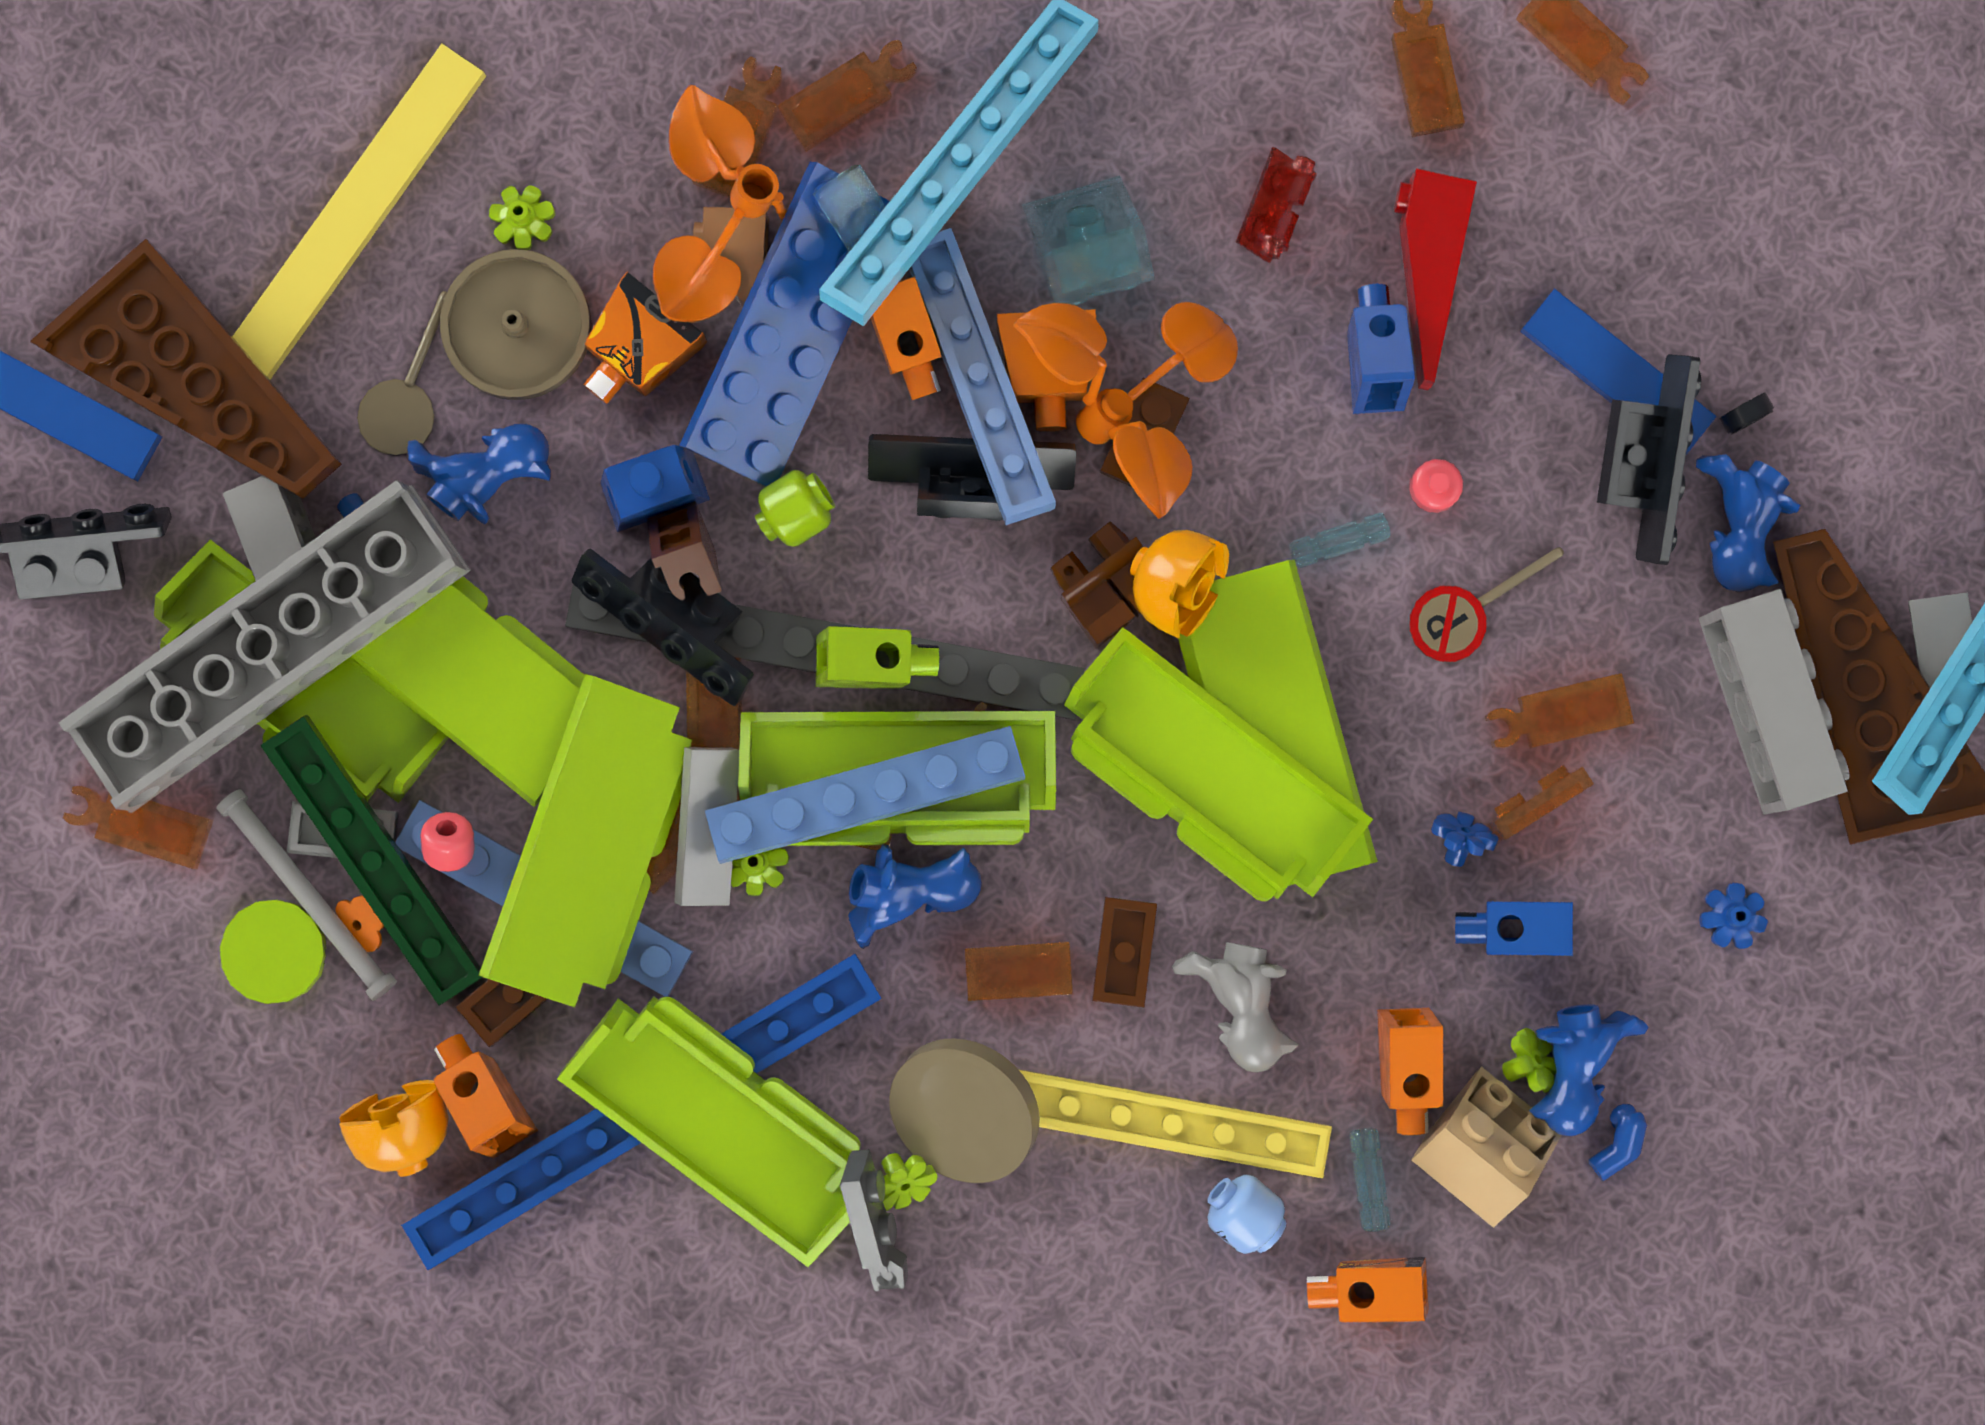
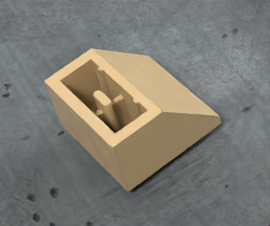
[1412,1066,1562,1228]

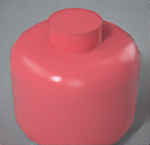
[1409,459,1463,513]
[420,812,475,872]

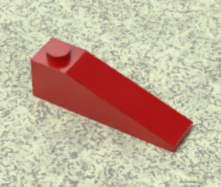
[1394,168,1477,390]

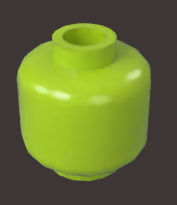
[755,470,835,547]

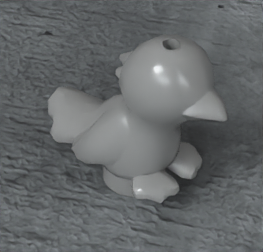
[1172,942,1299,1073]

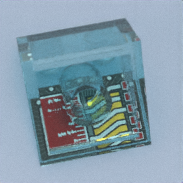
[1022,176,1155,305]

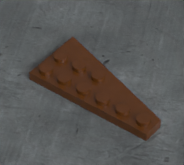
[30,239,342,499]
[1773,529,1985,845]

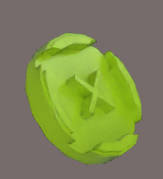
[220,900,327,1004]

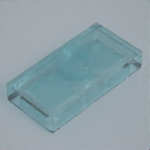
[813,164,886,252]

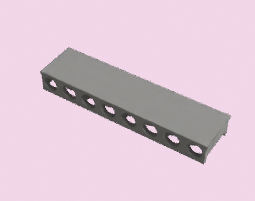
[58,480,471,813]

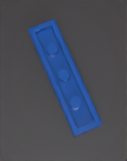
[1520,288,1717,455]
[0,351,162,482]

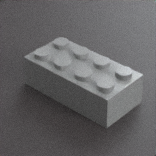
[1698,589,1849,815]

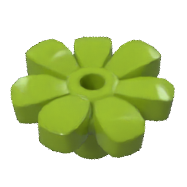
[489,185,555,250]
[731,848,789,896]
[1502,1028,1557,1093]
[881,1153,938,1211]

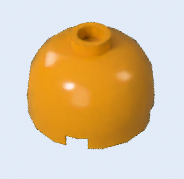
[1130,530,1230,638]
[339,1080,449,1177]

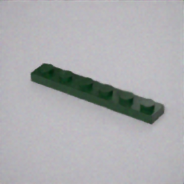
[260,715,482,1006]

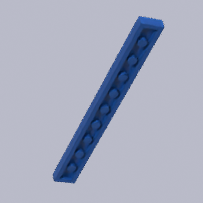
[401,953,882,1270]

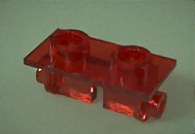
[1236,147,1317,263]

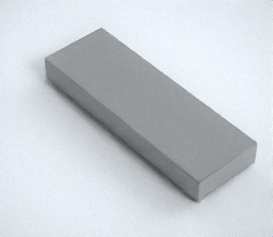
[674,747,739,906]

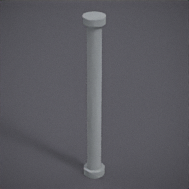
[216,789,397,1001]

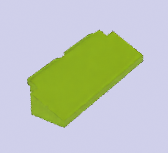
[154,540,449,803]
[1178,560,1378,886]
[351,576,585,807]
[1064,627,1373,901]
[479,674,692,1008]
[738,711,1056,846]
[557,996,861,1267]

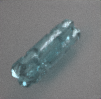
[1289,513,1391,568]
[1349,1127,1391,1232]

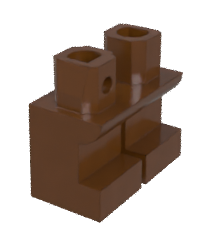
[1050,521,1143,649]

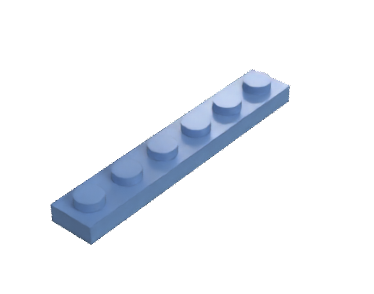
[909,228,1056,525]
[705,726,1025,864]
[395,800,694,997]

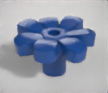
[1431,811,1498,867]
[1699,883,1768,949]

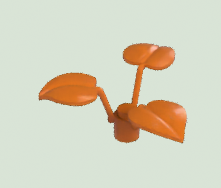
[653,85,787,322]
[1013,302,1238,519]

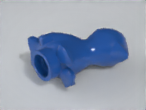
[407,424,551,524]
[1696,454,1801,592]
[848,844,982,949]
[1529,1004,1649,1136]

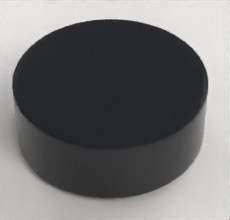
[1719,392,1774,435]

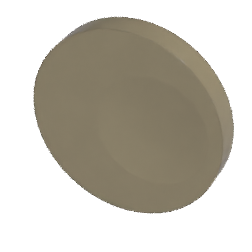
[440,249,592,400]
[889,1038,1040,1183]

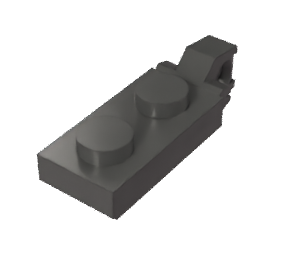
[840,1149,908,1291]

